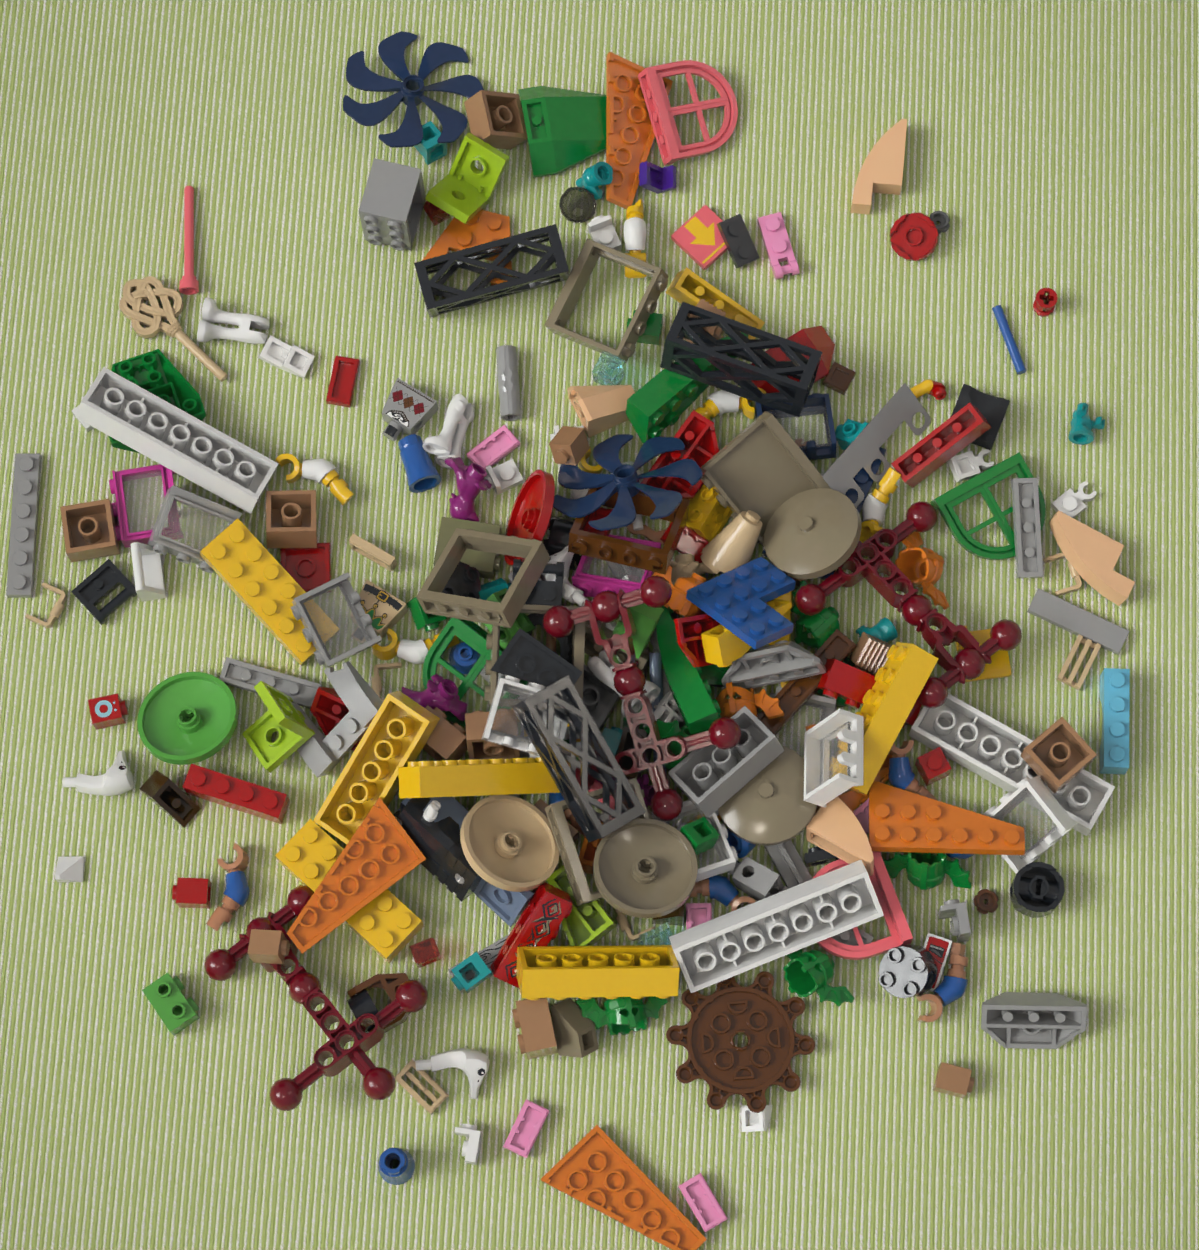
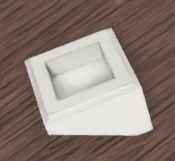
[55,856,84,882]
[741,1105,772,1132]

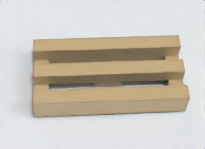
[349,533,397,571]
[1056,634,1101,690]
[395,1059,449,1115]

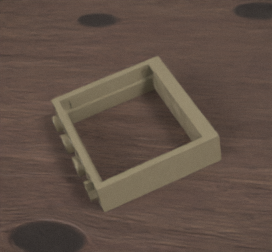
[545,238,669,363]
[417,528,550,628]
[484,604,585,709]
[545,778,653,906]

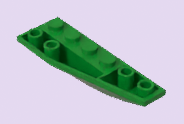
[626,332,749,444]
[656,606,721,735]

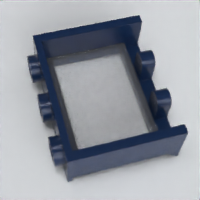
[755,393,837,460]

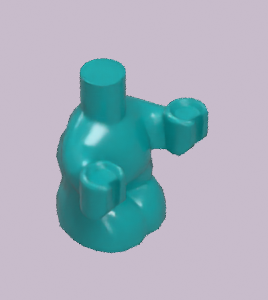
[576,162,613,200]
[1068,403,1105,445]
[856,617,898,645]

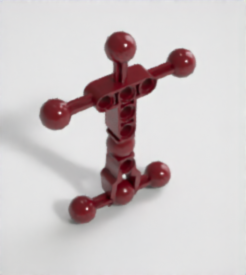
[795,501,1022,709]
[543,575,741,821]
[204,885,428,1111]

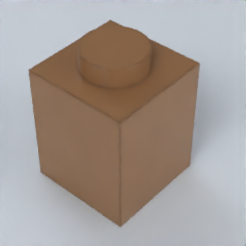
[549,426,590,466]
[247,929,290,964]
[933,1062,975,1098]

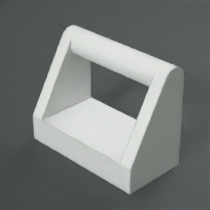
[130,542,166,602]

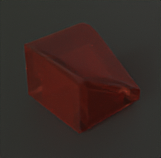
[423,201,450,226]
[409,938,441,968]

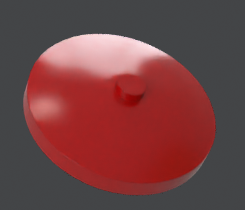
[504,470,555,566]

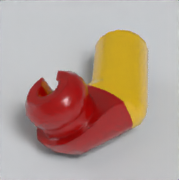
[910,379,947,400]

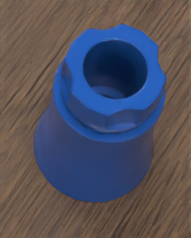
[398,434,442,493]
[378,1148,415,1185]

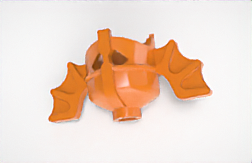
[895,531,949,610]
[652,564,707,617]
[716,682,784,719]

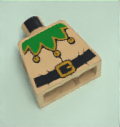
[350,580,408,644]

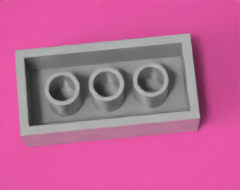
[668,706,785,818]

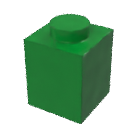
[626,310,663,345]

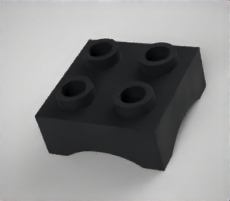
[951,384,1010,450]

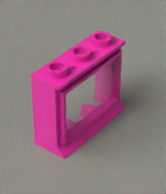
[109,464,184,548]
[572,534,662,597]

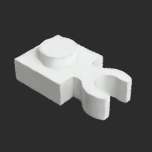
[948,449,995,483]
[1051,481,1097,518]

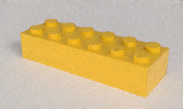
[200,518,340,666]
[830,642,939,795]
[313,691,440,844]
[398,757,560,798]
[275,819,424,963]
[516,945,680,1000]

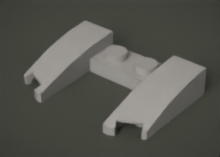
[293,661,383,778]

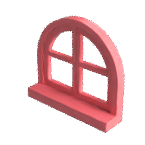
[638,60,738,166]
[812,852,913,960]

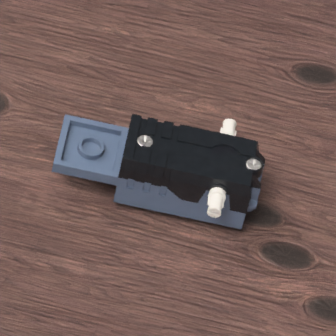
[393,797,534,927]

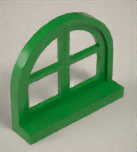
[930,452,1046,560]
[422,618,530,726]

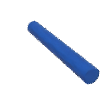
[992,305,1026,374]

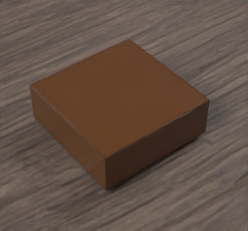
[822,362,856,395]

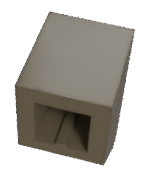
[550,998,599,1058]

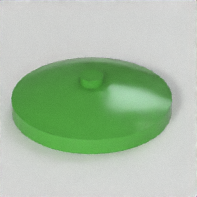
[137,672,238,765]

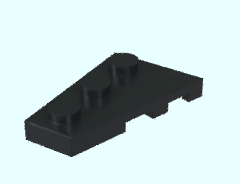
[490,628,583,687]

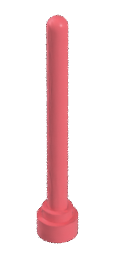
[179,185,199,295]

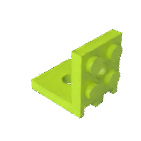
[425,132,510,224]
[242,681,315,773]

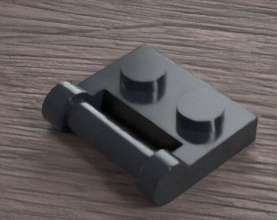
[71,559,137,625]
[512,559,565,606]

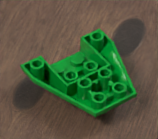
[518,86,606,178]
[109,349,206,453]

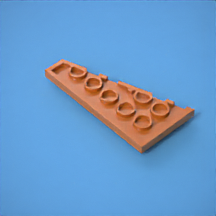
[606,52,673,209]
[869,781,1025,855]
[286,797,426,954]
[540,1125,707,1250]

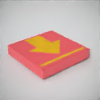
[671,205,728,271]

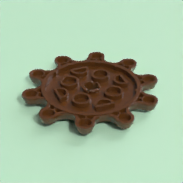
[666,971,815,1113]

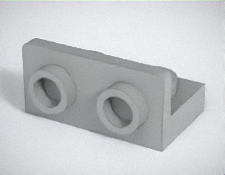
[938,899,971,943]

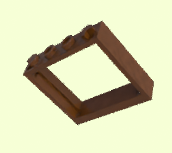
[568,487,690,575]

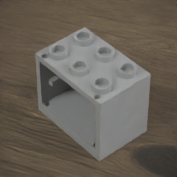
[359,158,426,251]

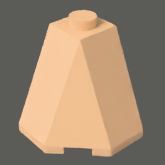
[567,385,637,438]

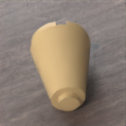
[701,510,762,574]

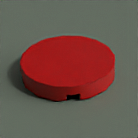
[890,212,939,261]

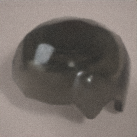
[559,187,597,224]

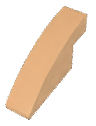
[850,119,907,215]
[1049,510,1135,606]
[806,797,874,876]

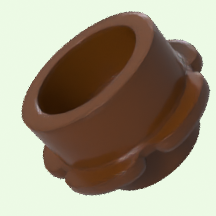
[973,889,999,914]

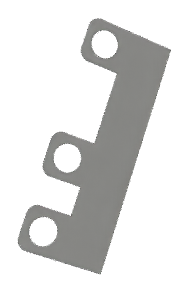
[822,383,931,508]

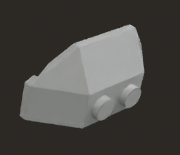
[721,640,826,689]
[981,992,1087,1049]

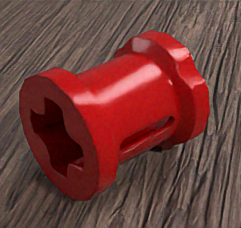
[1033,288,1058,317]

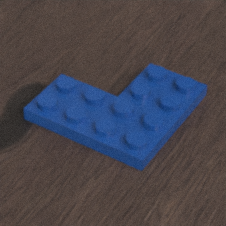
[686,557,796,650]

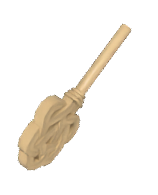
[119,276,228,382]

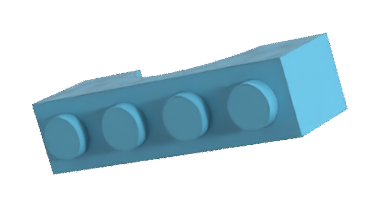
[1099,668,1130,775]

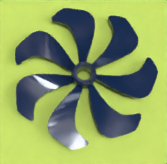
[343,31,484,148]
[553,434,703,531]

